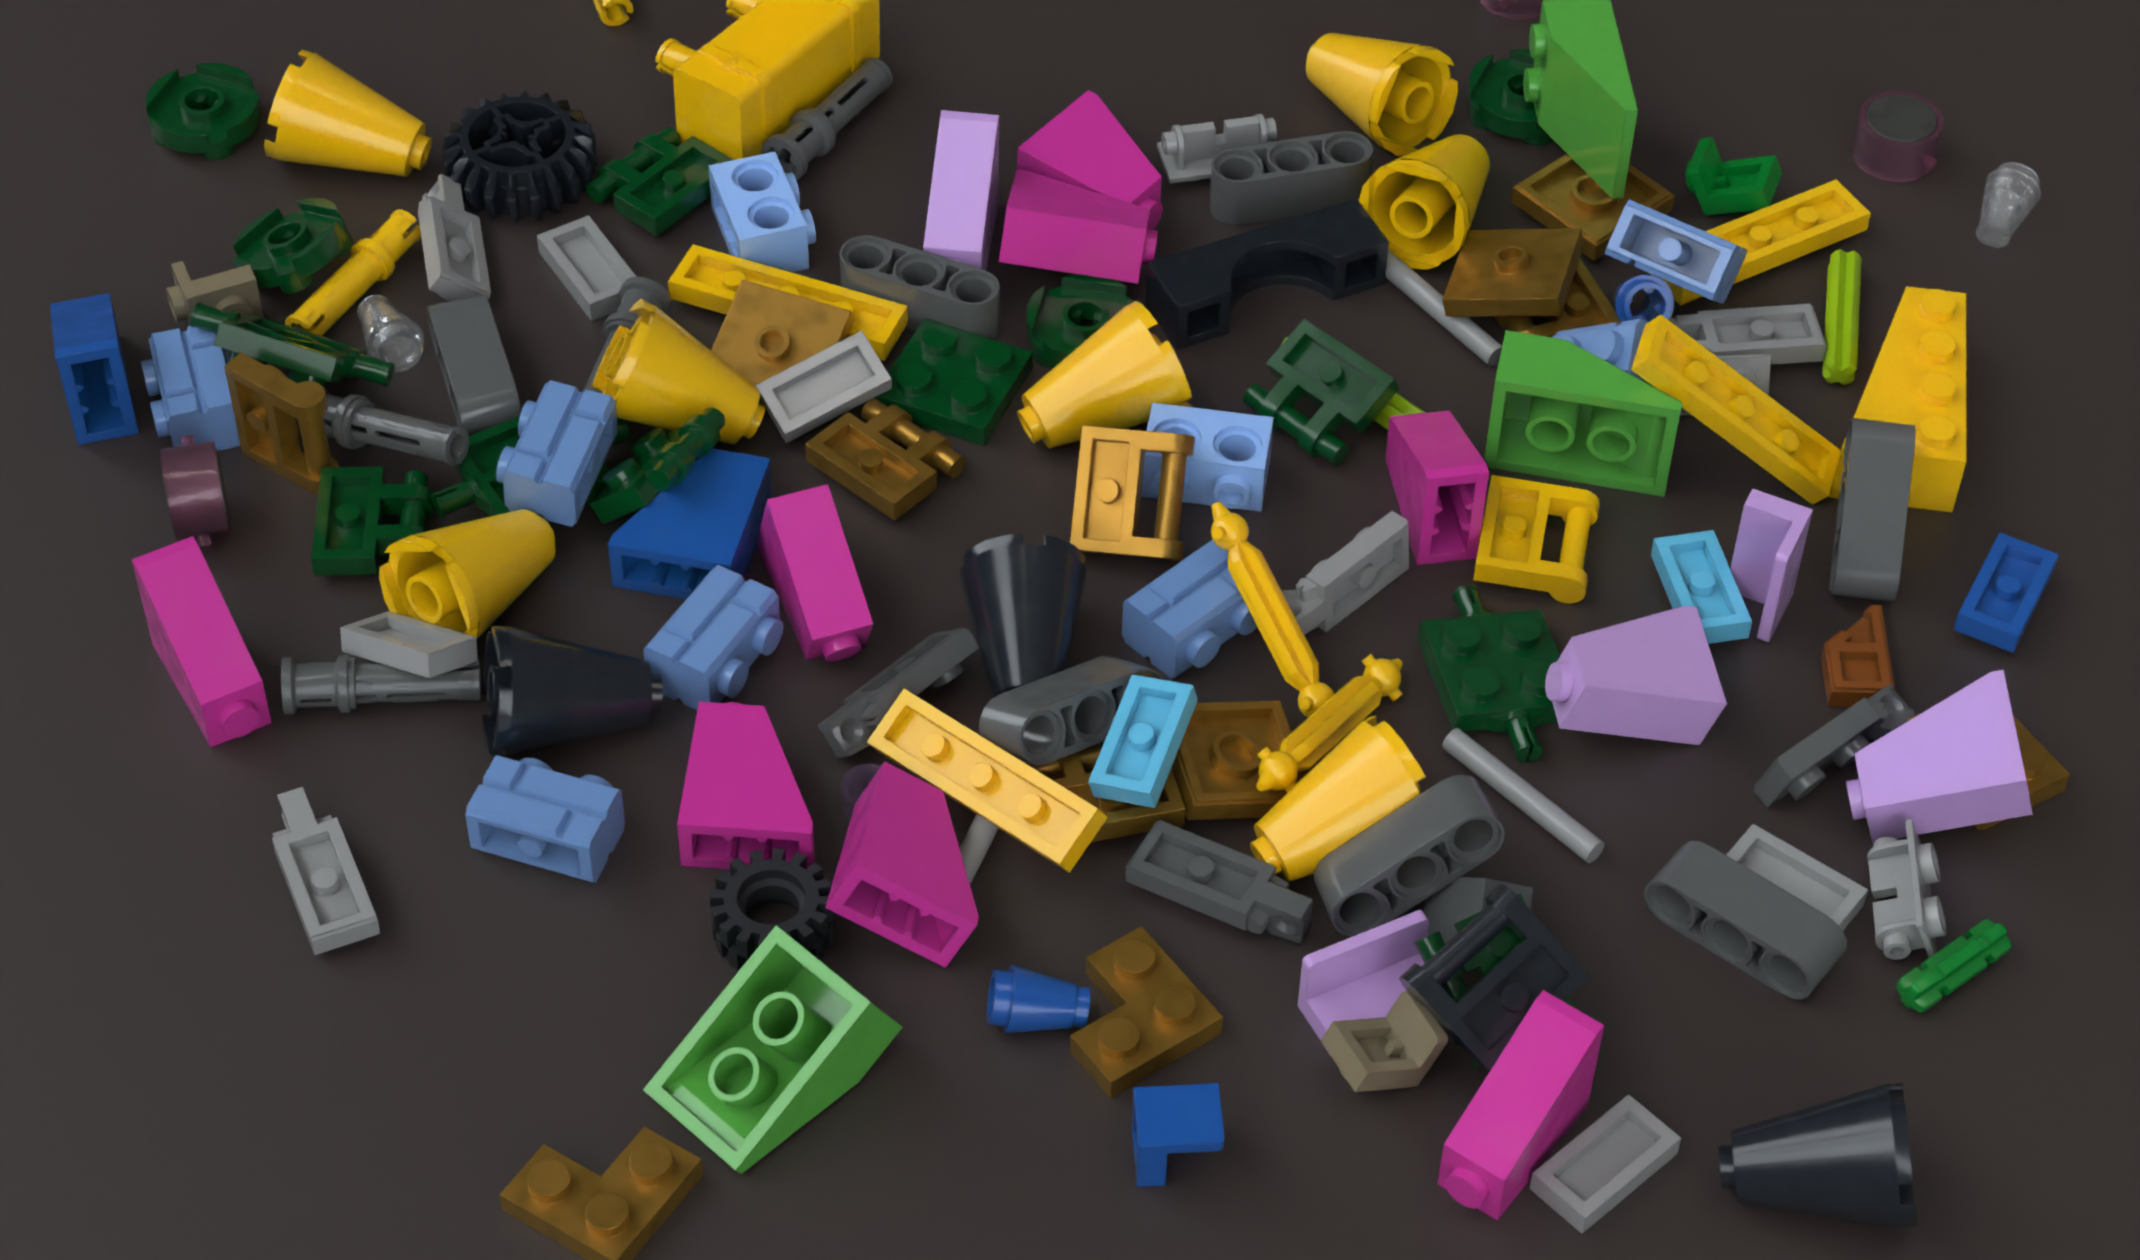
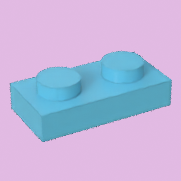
[1651,530,1752,644]
[1088,674,1198,808]

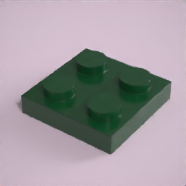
[874,318,1033,446]

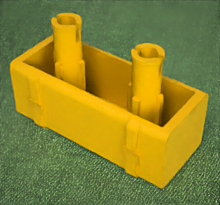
[655,0,880,160]

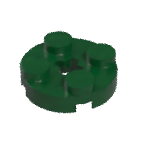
[1467,49,1553,146]
[145,63,262,160]
[232,198,354,294]
[1026,274,1141,368]

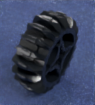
[442,90,598,223]

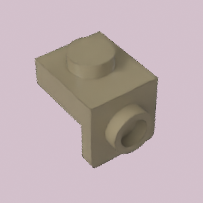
[166,261,264,326]
[1321,991,1448,1092]

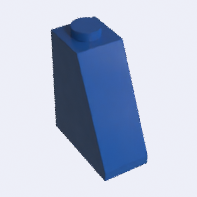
[50,293,139,445]
[608,449,773,599]

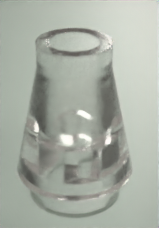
[1976,162,2041,248]
[357,295,424,372]

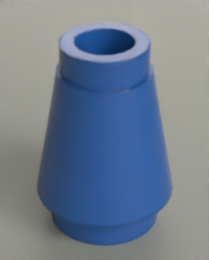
[1615,274,1674,322]
[987,964,1090,1033]

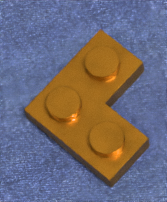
[1070,926,1223,1099]
[499,1126,703,1260]

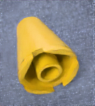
[1306,33,1458,156]
[264,50,432,177]
[1359,134,1490,270]
[591,299,765,445]
[1017,301,1192,449]
[379,509,556,639]
[1250,716,1426,882]

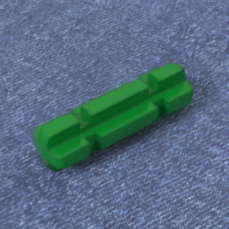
[1896,919,2012,1013]

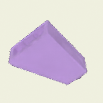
[923,110,999,270]
[1545,606,1727,745]
[1846,669,2033,843]

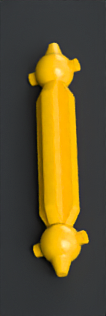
[1211,501,1335,718]
[1256,654,1403,793]

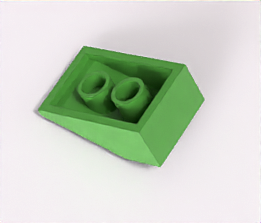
[1523,0,1638,199]
[1484,330,1682,497]
[643,925,903,1174]

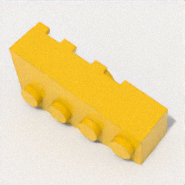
[1830,286,1966,513]

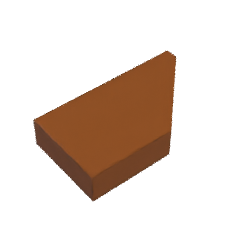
[1821,605,1895,707]

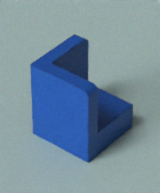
[1131,1083,1225,1187]

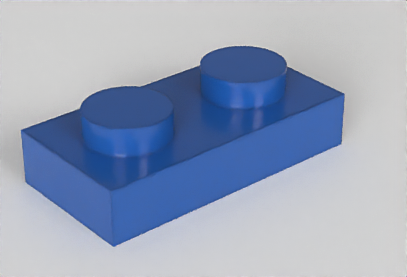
[1953,532,2059,653]

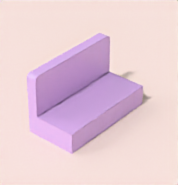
[1730,488,1813,643]
[1297,910,1429,1056]

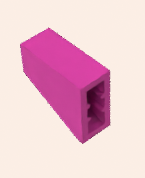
[1017,90,1163,230]
[999,169,1158,284]
[1385,410,1489,565]
[757,484,873,662]
[131,536,272,748]
[677,702,815,869]
[825,761,979,968]
[1437,990,1604,1221]

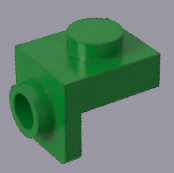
[1685,137,1782,216]

